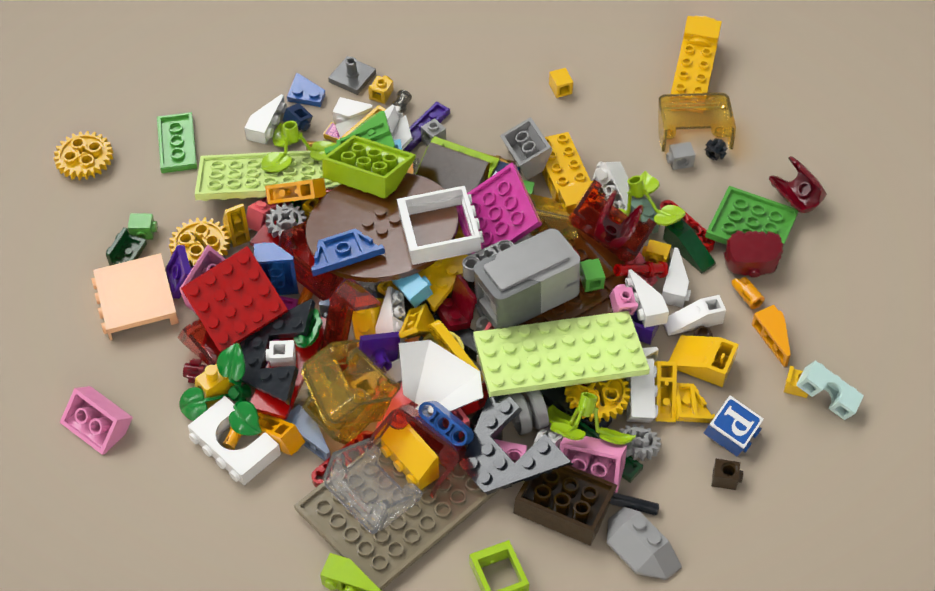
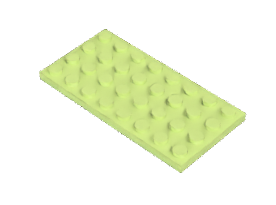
[195,150,341,201]
[473,311,650,397]

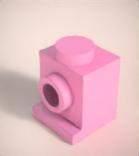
[609,284,638,315]

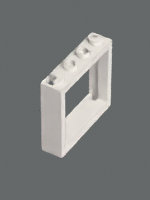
[397,186,484,265]

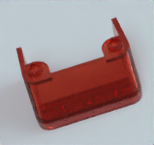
[320,278,381,377]
[367,404,466,498]

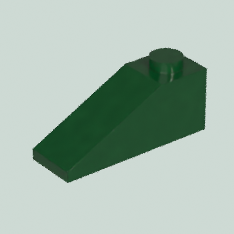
[663,219,716,274]

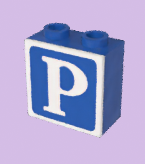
[704,396,764,457]

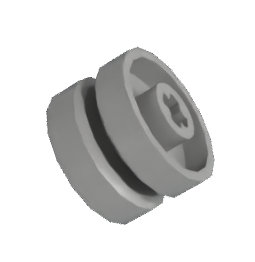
[508,390,549,435]

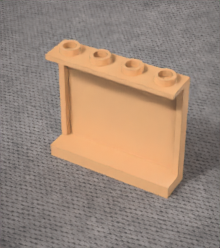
[91,253,179,341]

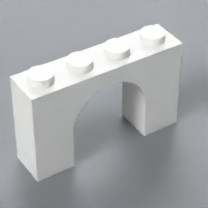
[188,396,281,485]

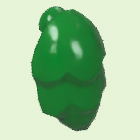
[294,308,323,348]

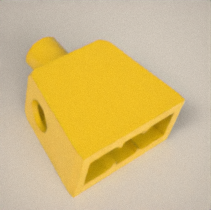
[195,364,235,409]

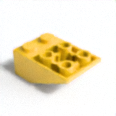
[668,335,739,387]

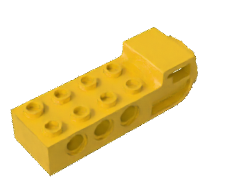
[669,16,722,113]
[542,132,602,225]

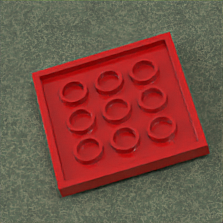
[181,246,289,353]

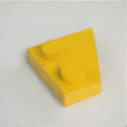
[676,383,715,423]

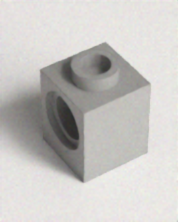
[421,118,446,146]
[666,142,695,170]

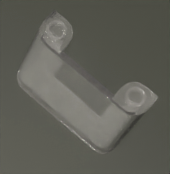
[323,438,423,534]

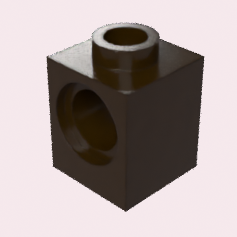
[711,458,743,490]

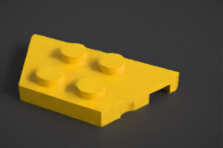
[418,255,469,312]

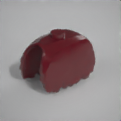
[769,156,827,213]
[594,190,643,249]
[723,231,784,278]

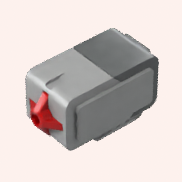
[462,229,580,329]

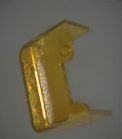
[658,93,736,152]
[301,339,391,428]

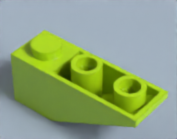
[320,553,381,591]

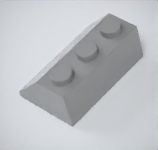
[500,117,553,180]

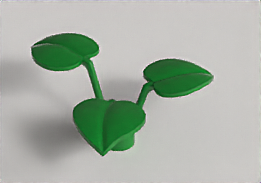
[179,343,262,436]

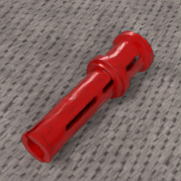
[613,261,668,278]

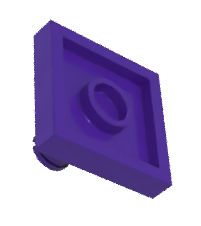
[165,245,193,299]
[356,332,400,373]

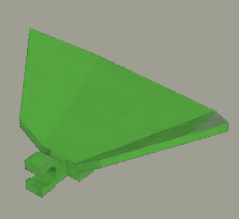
[324,111,396,155]

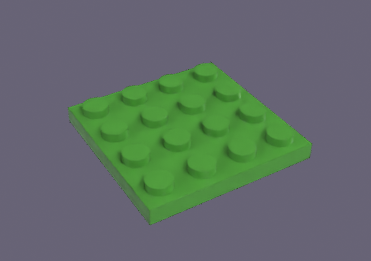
[705,186,799,247]

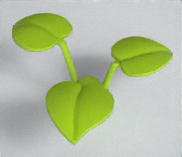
[261,121,336,172]
[609,171,686,226]
[547,392,636,445]

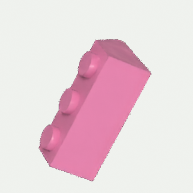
[180,245,225,314]
[60,386,133,455]
[560,436,627,493]

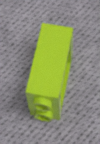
[469,540,529,591]

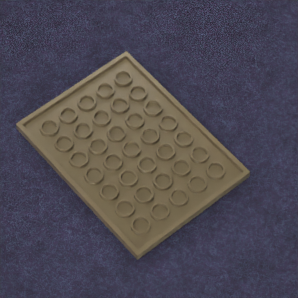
[294,412,501,590]

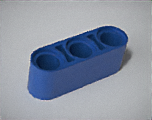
[418,401,474,446]

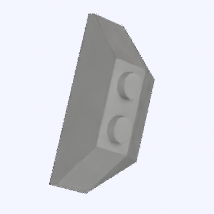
[607,507,682,580]

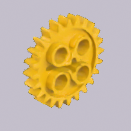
[53,131,114,180]
[169,217,231,267]
[564,378,631,423]

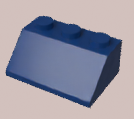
[254,242,299,295]

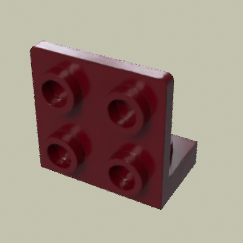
[436,274,477,331]

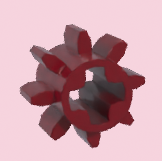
[183,358,206,384]

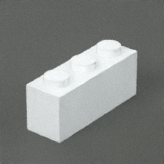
[626,359,658,423]

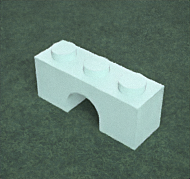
[796,360,864,420]

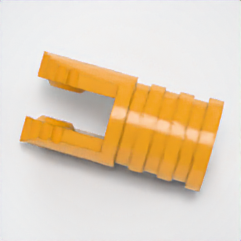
[731,277,765,309]

